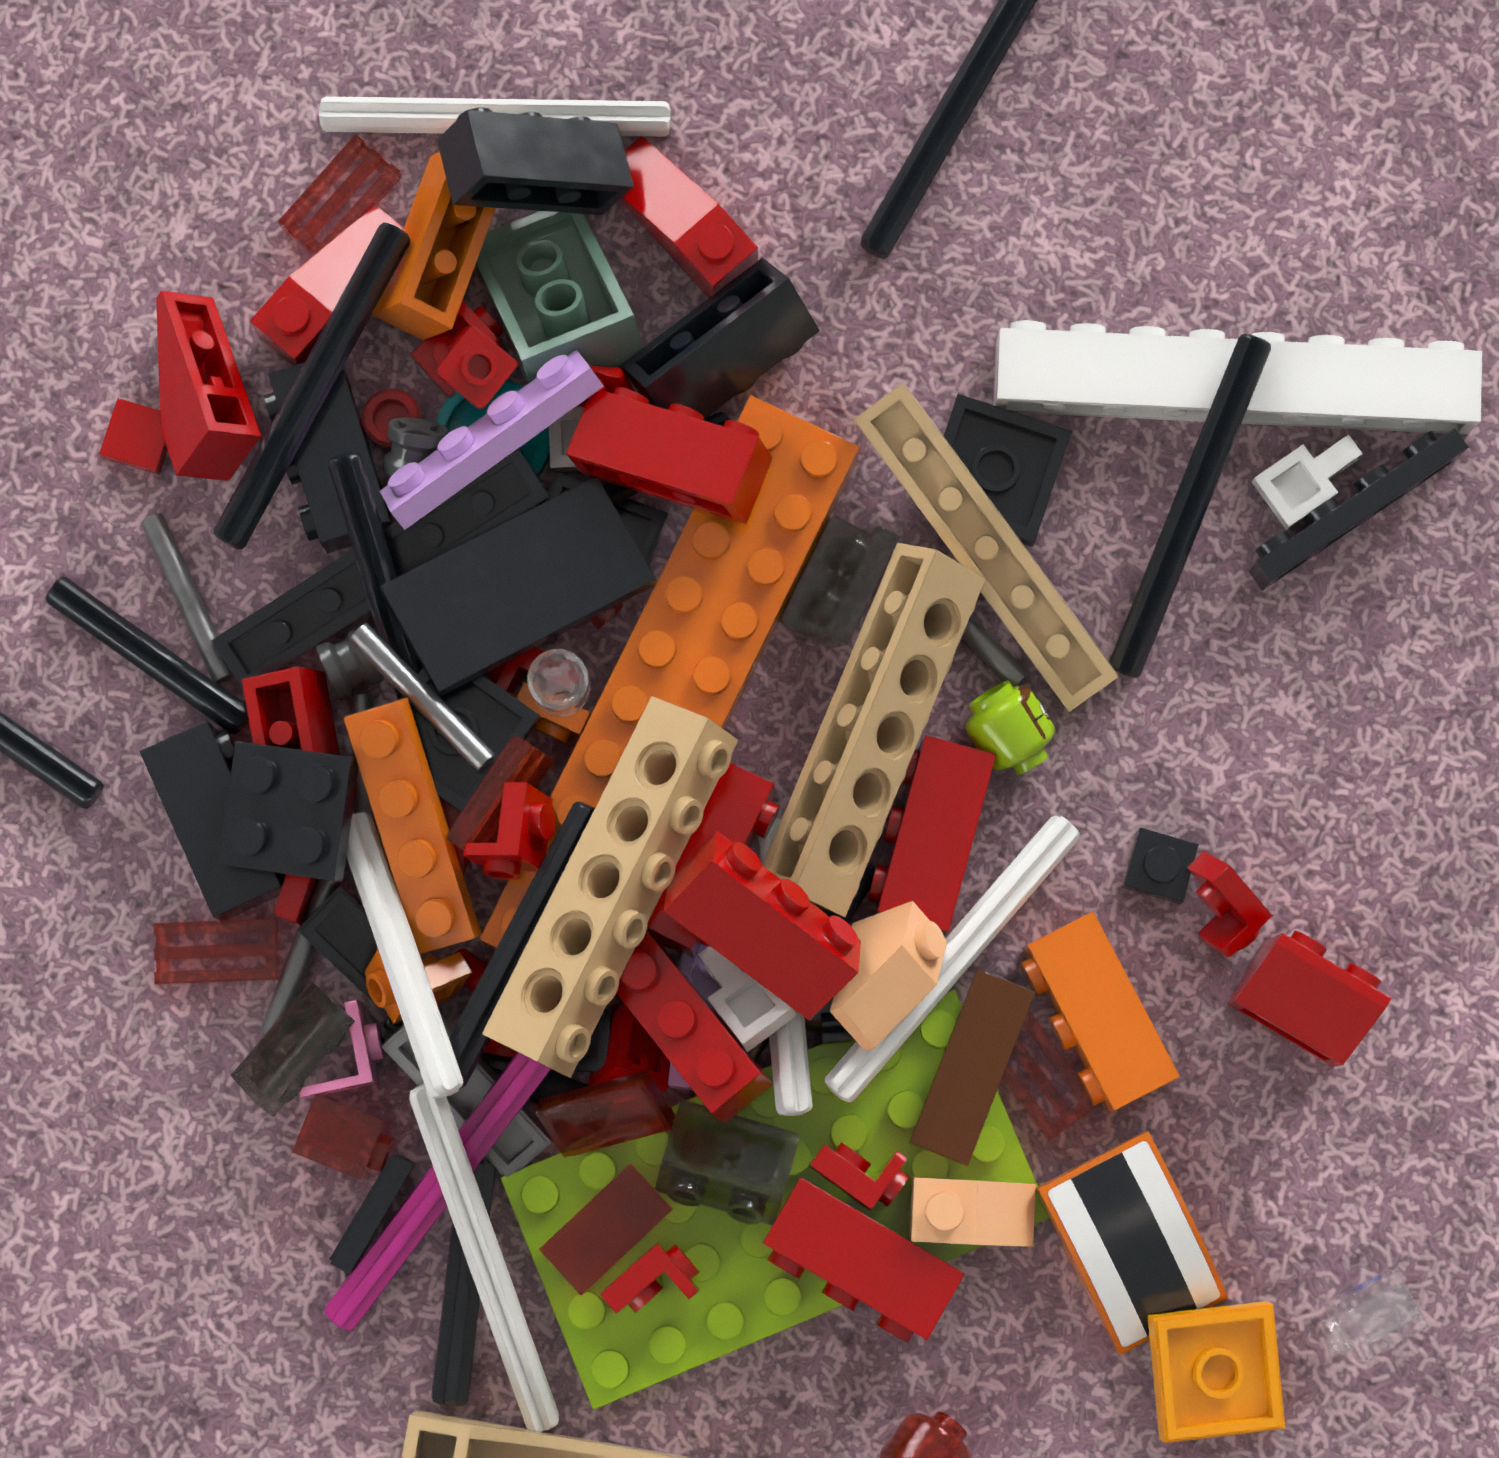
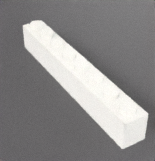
[993,320,1482,434]

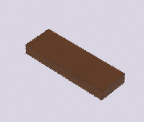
[909,969,1035,1166]

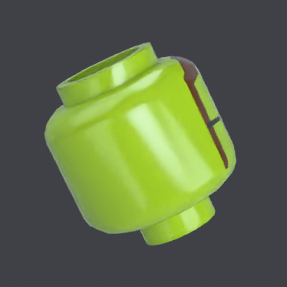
[965,681,1055,775]

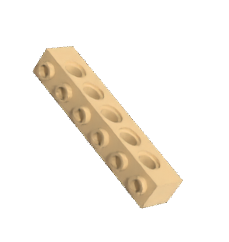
[763,543,985,917]
[482,696,738,1078]

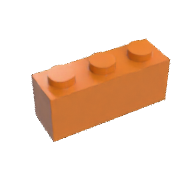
[372,151,496,340]
[1020,911,1180,1112]

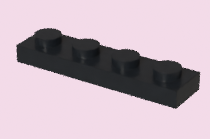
[1249,428,1469,591]

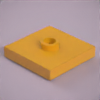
[1147,1301,1285,1443]

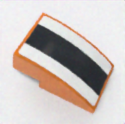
[1035,1131,1228,1355]

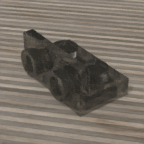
[779,516,900,649]
[230,981,355,1117]
[655,1099,800,1225]

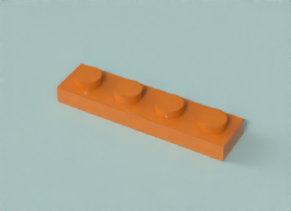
[343,697,481,954]

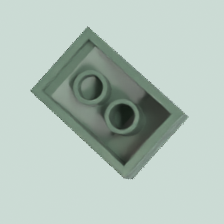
[475,211,644,384]

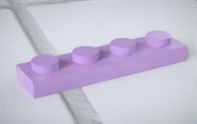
[380,349,604,530]

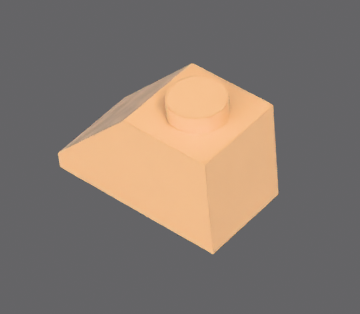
[830,901,947,1051]
[908,1177,1036,1247]

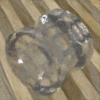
[527,649,591,717]

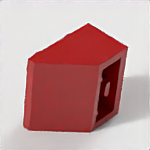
[1227,931,1392,1067]

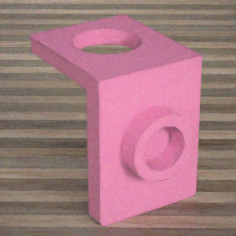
[298,999,385,1099]

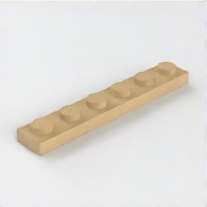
[854,382,1119,712]

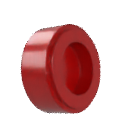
[361,388,423,451]

